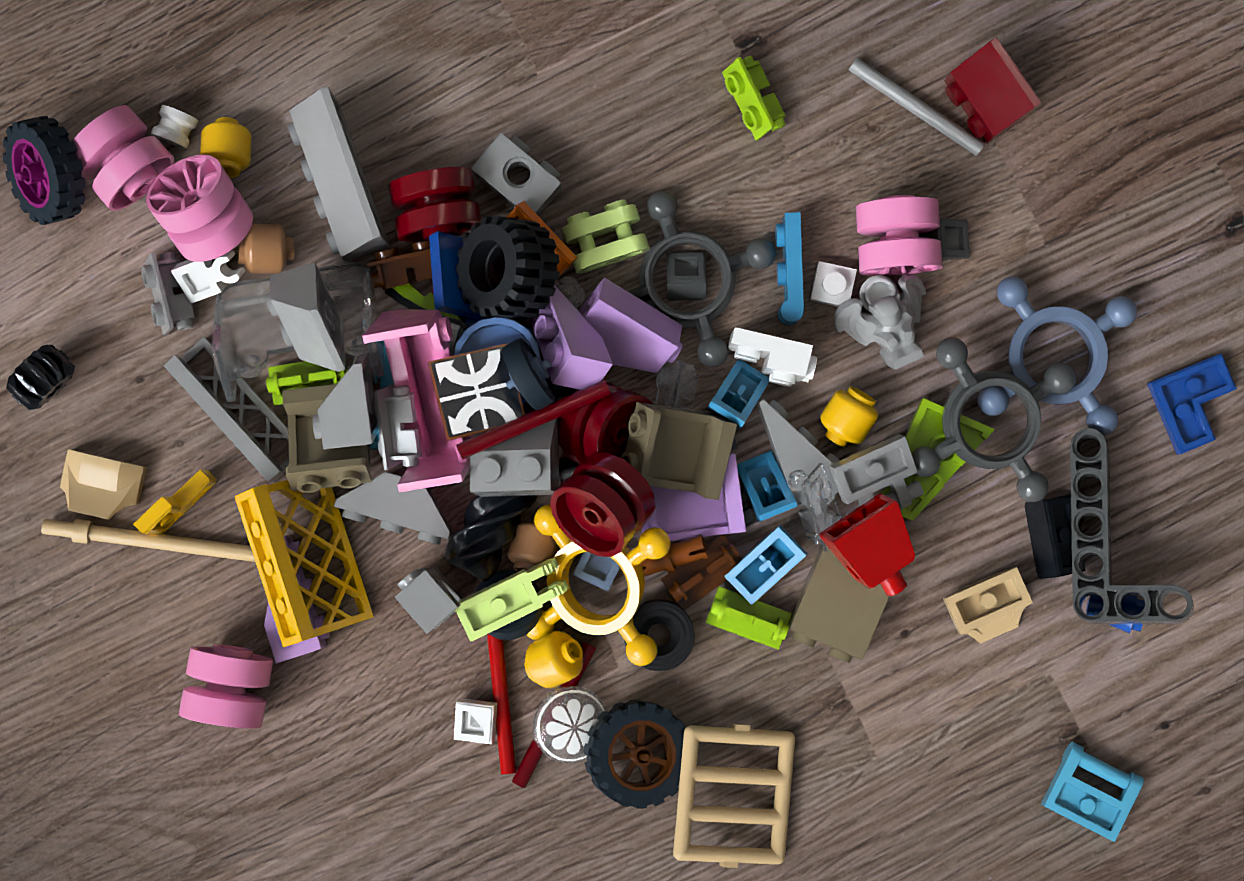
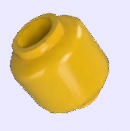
[200,117,252,178]
[820,386,879,447]
[524,631,583,688]

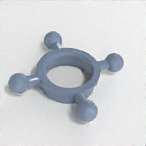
[977,276,1137,436]

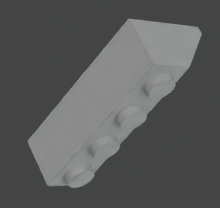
[287,86,390,262]

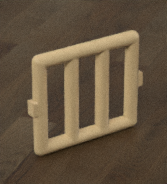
[673,723,795,868]

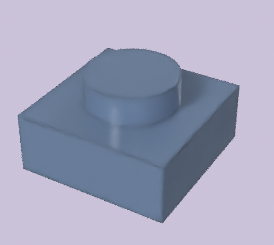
[573,552,620,591]

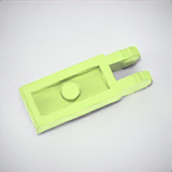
[455,558,569,641]

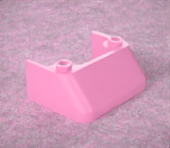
[362,309,474,492]

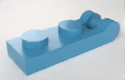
[775,212,804,326]

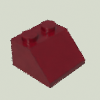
[944,37,1041,144]

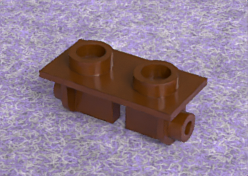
[366,240,432,290]
[661,534,741,611]

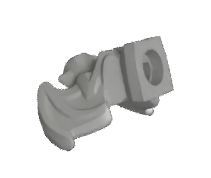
[834,274,926,370]

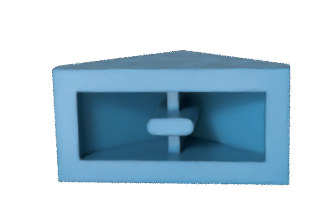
[706,359,769,430]
[737,451,797,521]
[724,525,808,605]

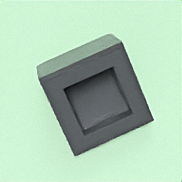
[920,219,970,260]
[666,252,706,301]

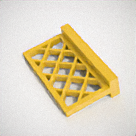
[235,480,374,647]

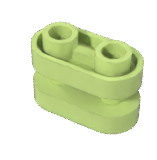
[562,200,650,274]

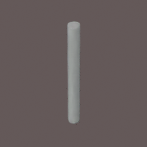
[849,58,985,156]

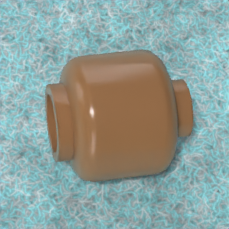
[236,223,294,274]
[507,518,560,578]

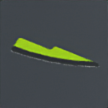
[385,284,467,329]

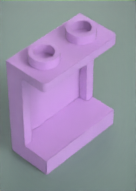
[642,453,746,541]

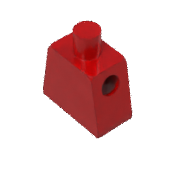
[819,493,915,596]

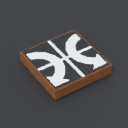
[428,343,525,441]

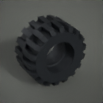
[456,216,560,320]

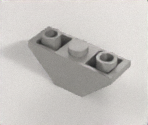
[334,472,453,545]

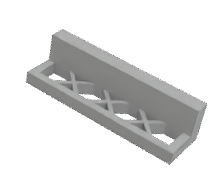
[163,337,289,483]

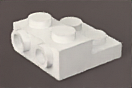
[728,327,817,387]

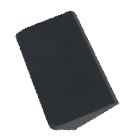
[1025,495,1086,579]

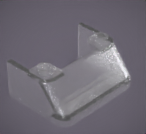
[211,262,384,402]

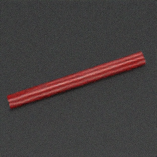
[487,634,516,774]

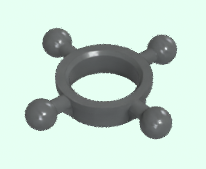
[627,191,776,367]
[912,338,1076,502]

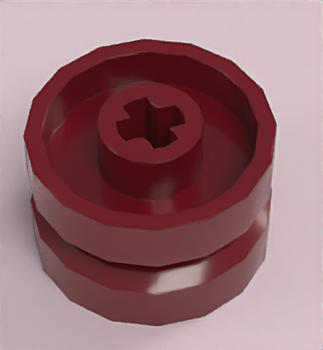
[387,166,482,242]
[558,381,653,464]
[550,452,656,557]

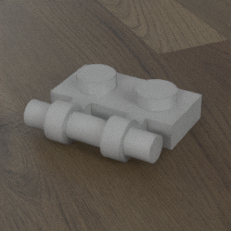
[829,434,924,515]

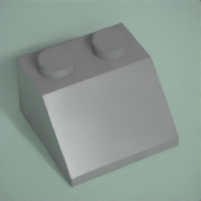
[266,262,346,372]
[312,353,379,449]
[470,418,559,497]

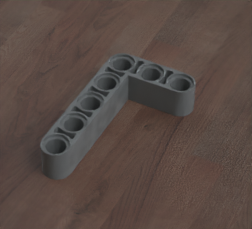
[1070,428,1194,624]

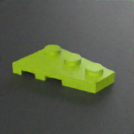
[880,398,995,521]

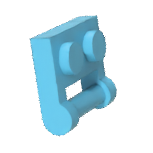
[1041,742,1144,842]

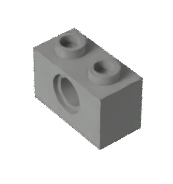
[471,133,562,216]

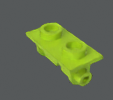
[722,55,786,141]
[266,358,347,406]
[705,586,792,650]

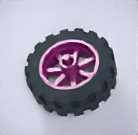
[3,115,86,225]

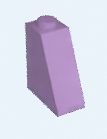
[578,277,683,373]

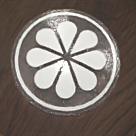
[533,686,608,764]

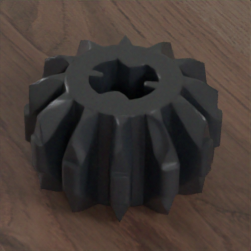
[6,345,75,410]

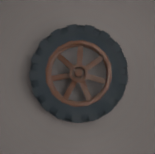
[584,699,685,809]

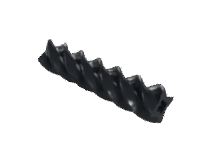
[445,370,577,582]

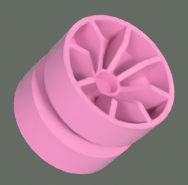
[72,105,174,211]
[146,155,253,262]
[856,195,943,276]
[178,644,274,728]

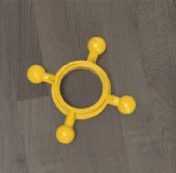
[526,504,671,666]

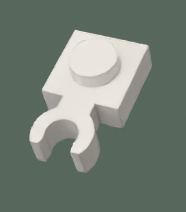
[171,250,245,304]

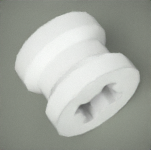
[150,105,199,150]

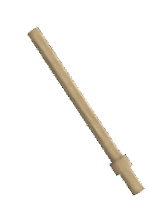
[41,519,255,562]

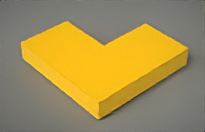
[133,469,217,534]

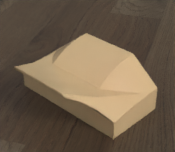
[60,449,147,520]
[943,567,1033,644]

